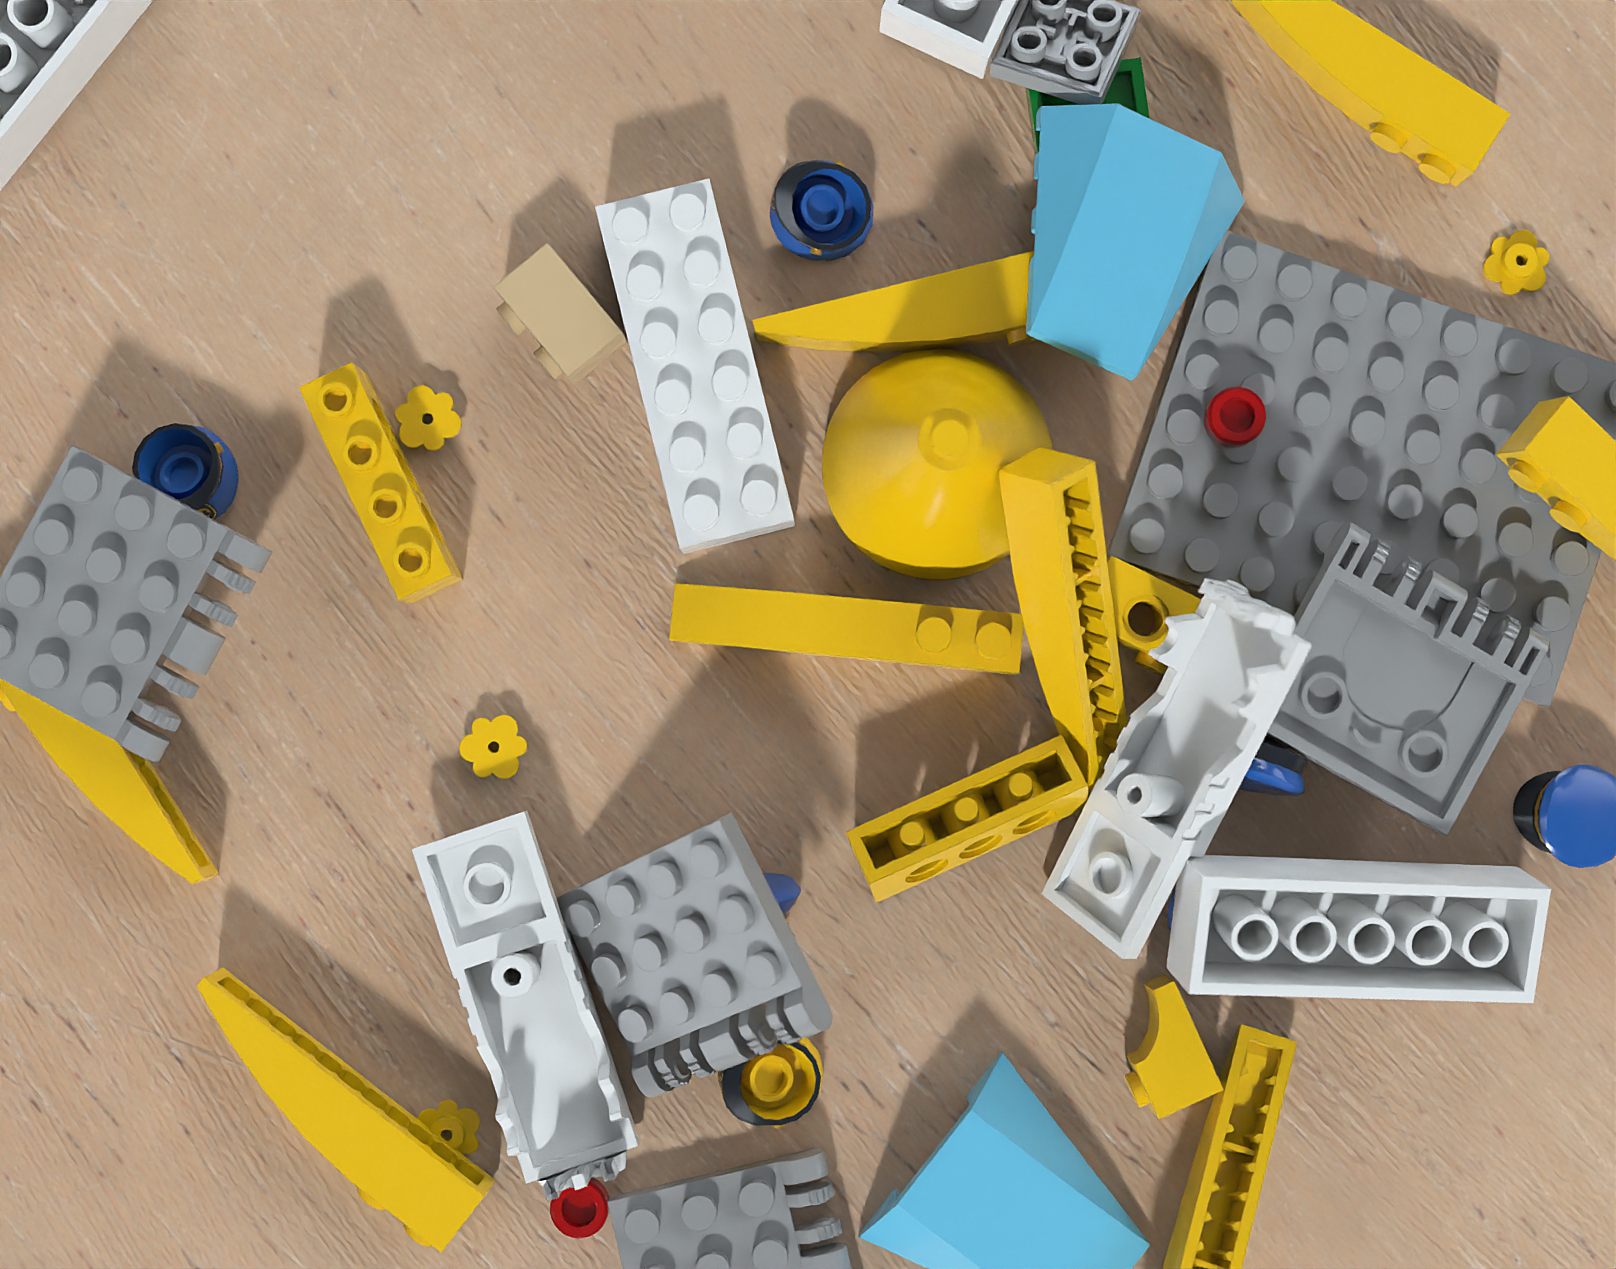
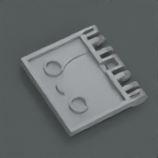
[0,446,272,762]
[1266,521,1550,836]
[556,813,832,1098]
[607,1148,852,1269]

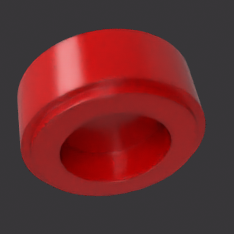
[1204,387,1266,448]
[550,1177,609,1238]

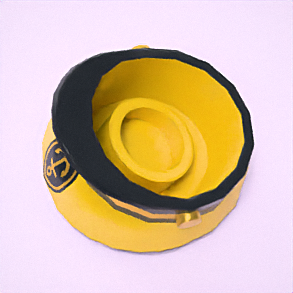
[718,1036,824,1129]

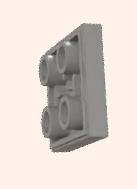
[990,0,1140,105]

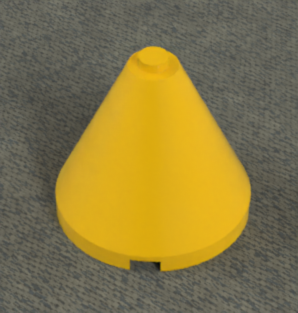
[822,349,1052,581]

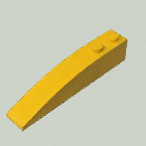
[1230,0,1511,187]
[752,251,1038,353]
[1495,396,1616,561]
[998,447,1128,798]
[669,583,1024,675]
[0,678,219,884]
[196,967,496,1253]
[1163,1024,1297,1269]

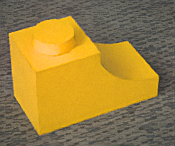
[1123,974,1224,1119]

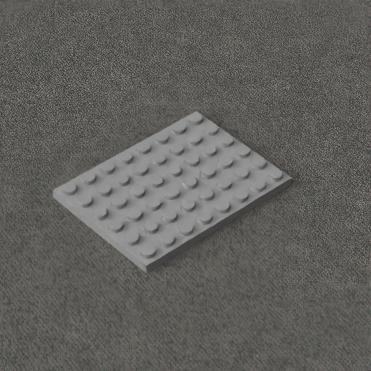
[1106,231,1616,706]

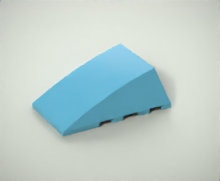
[1026,104,1245,381]
[858,1051,1150,1269]

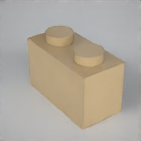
[493,242,627,386]

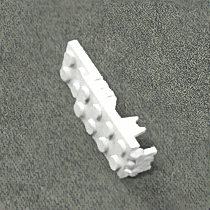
[1041,578,1312,959]
[412,811,640,1201]

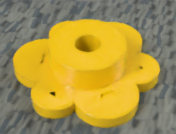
[1482,229,1550,295]
[395,385,462,451]
[459,715,528,779]
[417,1099,480,1154]

